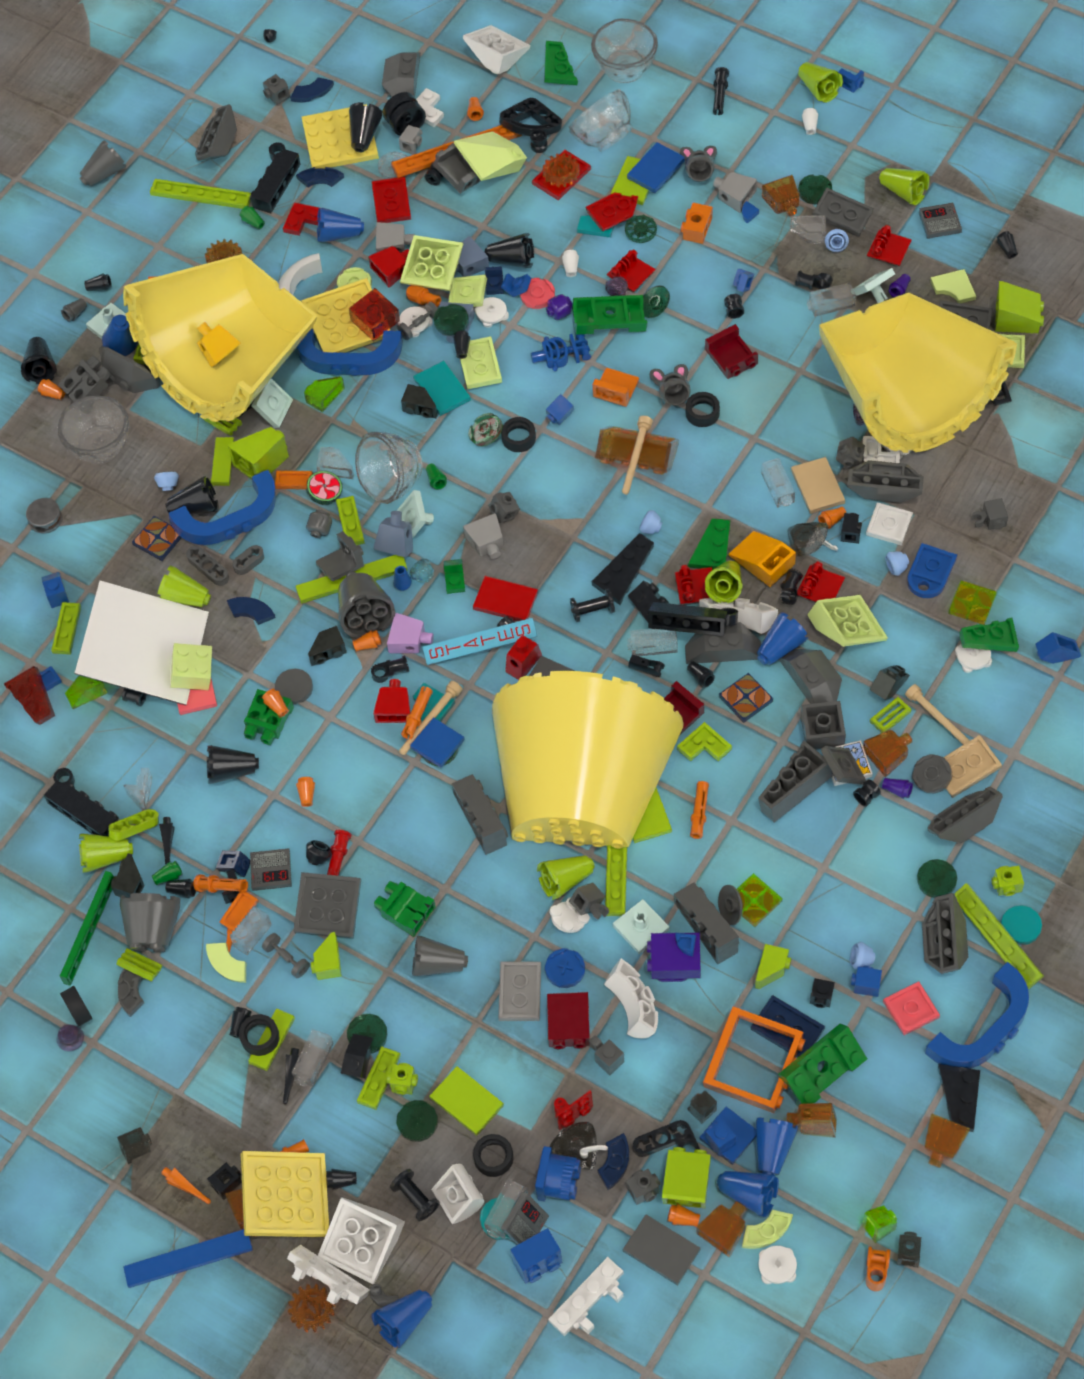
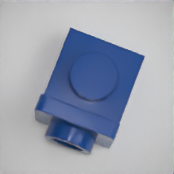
[838,68,864,93]
[733,268,754,292]
[501,273,532,297]

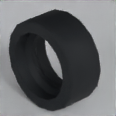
[686,392,720,427]
[501,417,536,452]
[60,986,92,1027]
[239,1014,280,1056]
[473,1134,514,1177]

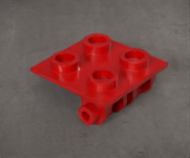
[867,225,912,266]
[606,249,656,292]
[797,561,845,602]
[675,565,712,605]
[554,1090,593,1131]

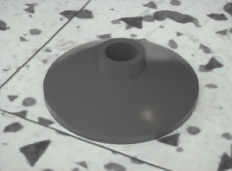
[718,885,743,925]

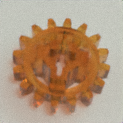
[543,153,580,187]
[205,239,242,263]
[288,1284,335,1332]

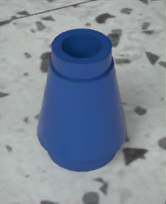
[393,566,412,591]

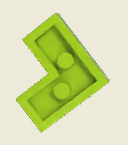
[677,722,732,762]

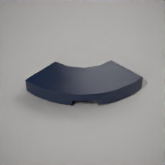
[290,77,334,102]
[296,167,344,188]
[227,597,276,625]
[597,1133,629,1190]

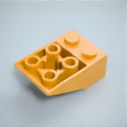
[728,531,796,587]

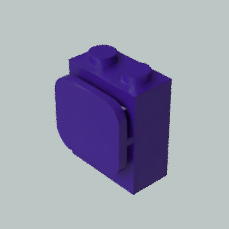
[647,933,701,982]

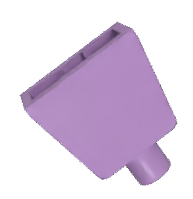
[387,613,434,653]

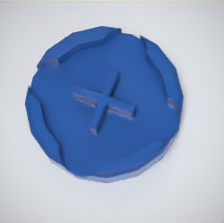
[545,948,585,988]

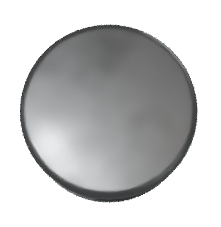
[26,498,62,534]

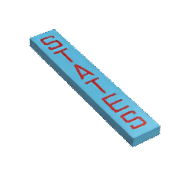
[423,618,538,665]

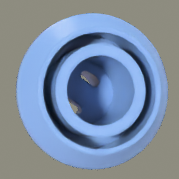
[825,229,849,252]
[154,472,179,491]
[639,510,663,534]
[885,551,909,576]
[850,942,875,969]

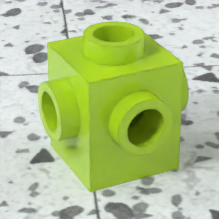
[991,865,1024,896]
[387,1063,418,1095]

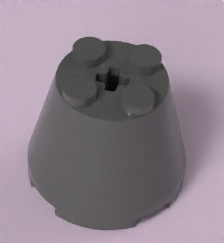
[338,572,395,638]
[120,893,181,952]

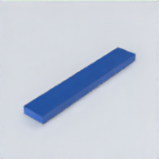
[123,1229,253,1288]

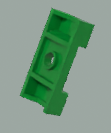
[572,295,647,335]
[778,1023,868,1110]

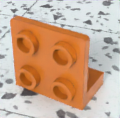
[592,368,639,407]

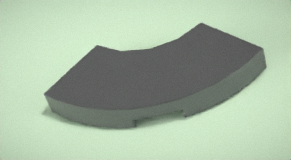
[118,969,144,1017]

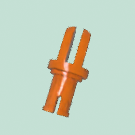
[406,285,441,307]

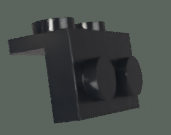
[628,580,670,622]

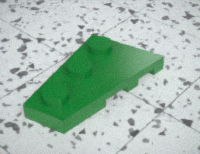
[544,40,578,86]
[688,518,730,570]
[959,617,1019,652]

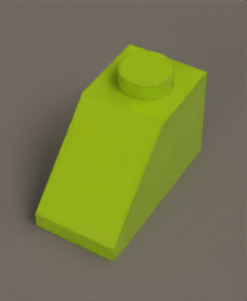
[311,932,342,980]
[755,944,792,989]

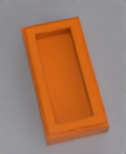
[275,471,313,490]
[219,892,259,934]

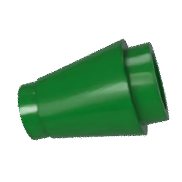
[239,205,265,230]
[426,463,447,490]
[152,861,183,885]

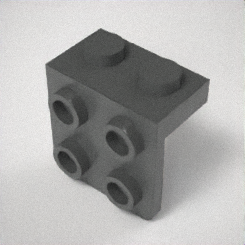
[316,531,364,581]

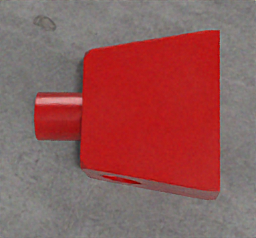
[368,246,409,288]
[506,635,542,680]
[373,679,411,723]

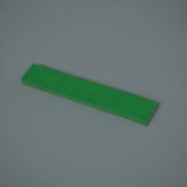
[60,871,114,986]

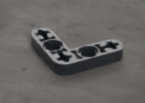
[633,1120,701,1157]

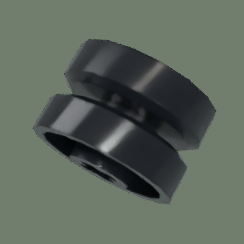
[382,92,426,136]

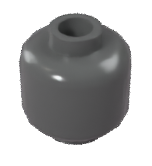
[306,510,332,538]

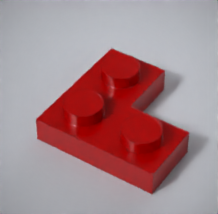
[283,202,319,236]

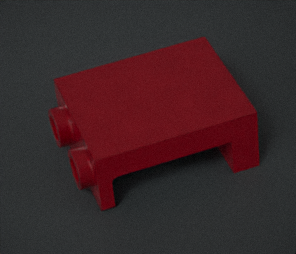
[705,324,758,379]
[664,681,705,736]
[547,992,590,1049]

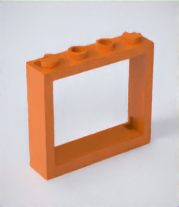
[703,1006,806,1113]

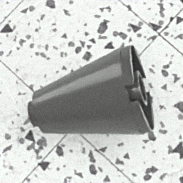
[79,140,127,186]
[412,936,468,976]

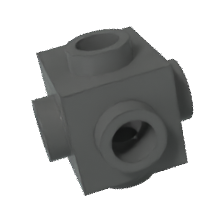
[263,74,290,105]
[836,436,865,469]
[488,492,520,523]
[626,1169,660,1205]

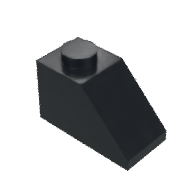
[341,1034,374,1078]

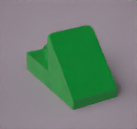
[444,559,465,594]

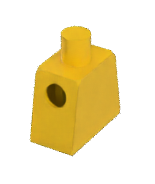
[197,322,241,367]

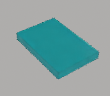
[413,360,471,416]

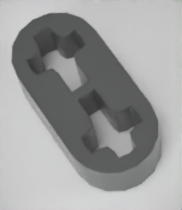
[232,545,264,575]

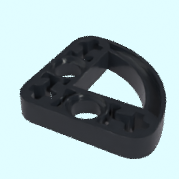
[499,98,562,136]

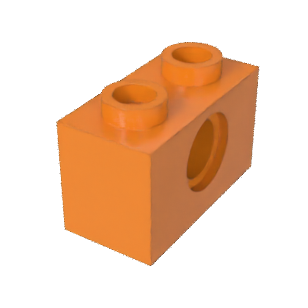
[681,203,713,244]

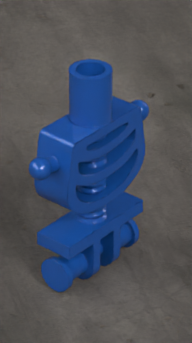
[531,334,591,371]

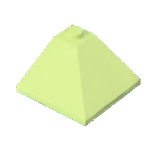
[454,131,527,181]
[400,235,464,291]
[807,595,888,647]

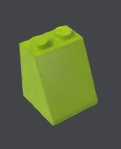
[995,281,1044,333]
[228,427,289,479]
[662,1147,711,1209]

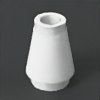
[802,108,818,135]
[562,250,579,277]

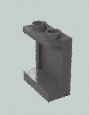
[433,143,481,194]

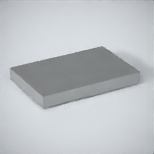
[499,962,541,1021]

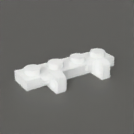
[287,1245,370,1304]
[548,1257,624,1336]

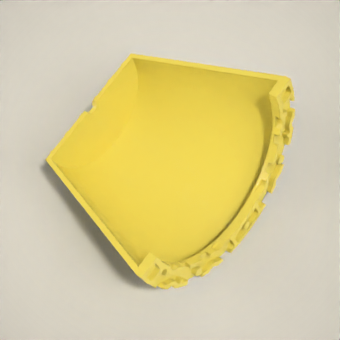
[123,254,317,422]
[819,293,1017,453]
[492,671,684,848]

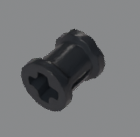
[122,688,147,706]

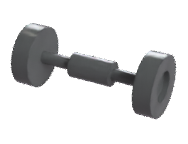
[397,302,440,340]
[262,933,310,978]

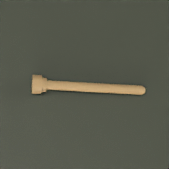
[622,416,653,495]
[399,680,463,755]
[905,684,970,745]

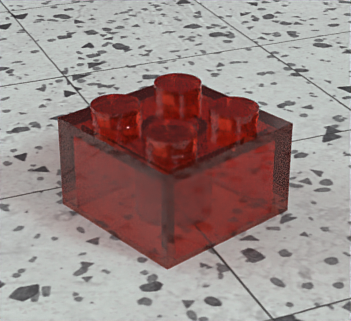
[349,288,400,342]

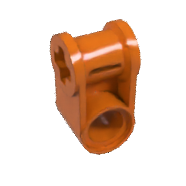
[866,1246,890,1291]

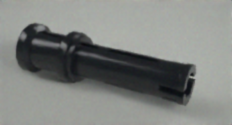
[713,67,729,115]

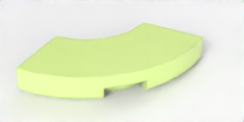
[206,943,247,983]
[742,1210,793,1249]

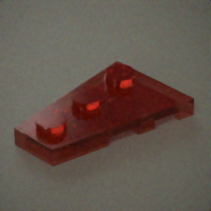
[4,666,55,725]

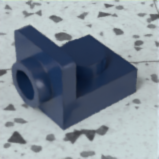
[485,266,504,295]
[216,850,250,877]

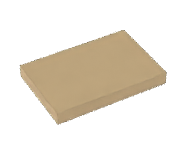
[791,457,845,514]
[944,735,1002,798]

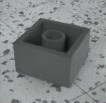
[801,701,846,749]

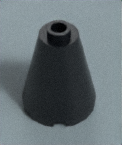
[349,102,382,153]
[484,233,534,268]
[21,337,57,384]
[165,476,219,514]
[207,745,259,784]

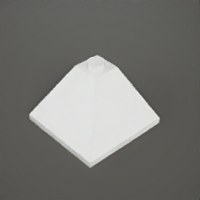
[463,25,531,74]
[318,1197,405,1284]

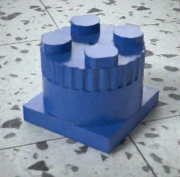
[535,1146,581,1202]

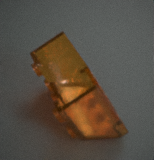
[595,426,679,475]

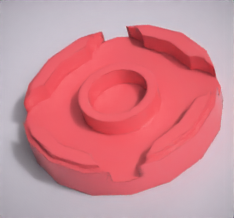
[520,278,555,309]

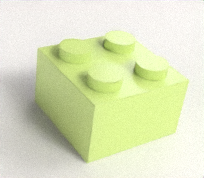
[170,643,212,690]

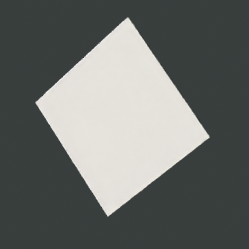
[74,581,209,705]

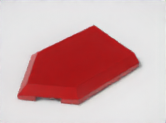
[585,192,638,231]

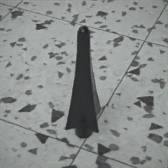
[159,817,175,865]
[283,1048,302,1104]

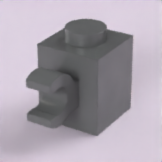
[972,498,1008,530]
[569,882,609,920]
[589,1035,625,1075]

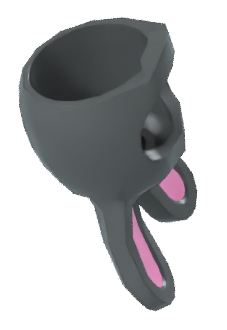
[680,146,717,182]
[649,364,691,405]

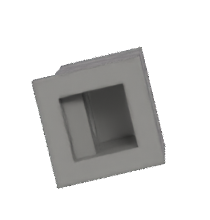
[399,125,423,155]

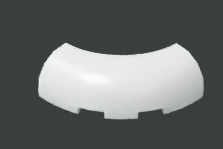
[278,253,323,295]
[699,598,778,634]
[604,958,658,1039]

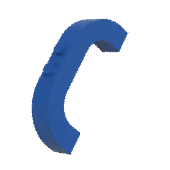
[297,329,403,376]
[168,470,276,545]
[925,962,1029,1069]

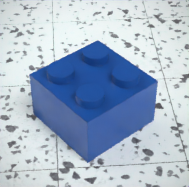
[510,1228,563,1284]

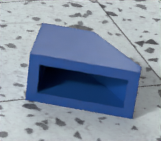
[42,572,69,608]
[1035,632,1081,664]

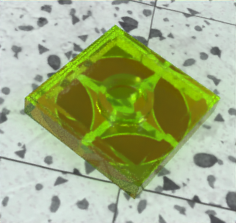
[948,580,997,625]
[737,873,783,927]

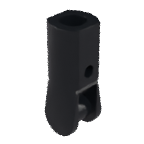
[628,654,665,677]

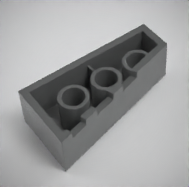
[758,741,833,823]
[451,774,508,855]
[674,882,739,964]

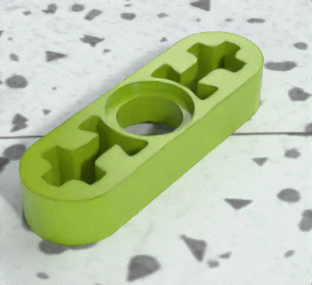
[109,809,159,841]

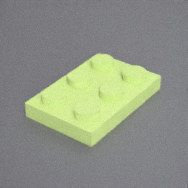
[460,336,502,389]

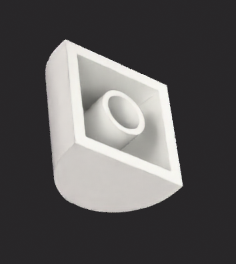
[432,1164,484,1224]

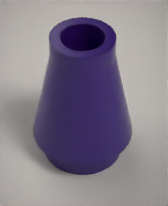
[889,274,911,298]
[882,777,913,799]

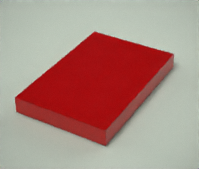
[532,150,591,200]
[372,177,411,223]
[473,576,538,621]

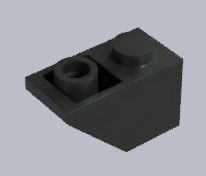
[401,384,438,419]
[308,626,347,666]
[870,665,910,700]
[111,853,145,898]

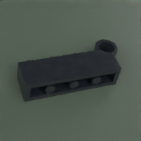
[250,142,301,214]
[648,602,738,636]
[44,768,119,837]

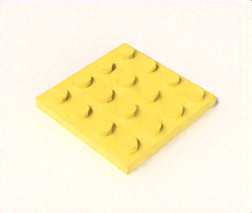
[302,104,379,169]
[301,278,390,353]
[241,1151,329,1237]

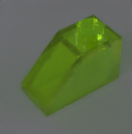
[304,376,345,413]
[65,675,107,709]
[862,1205,897,1243]

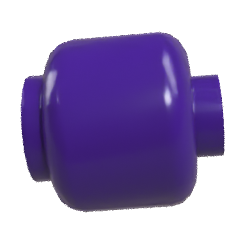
[546,294,572,320]

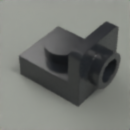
[222,869,239,904]
[810,978,835,1008]

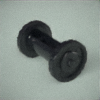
[570,588,615,623]
[390,1169,440,1221]

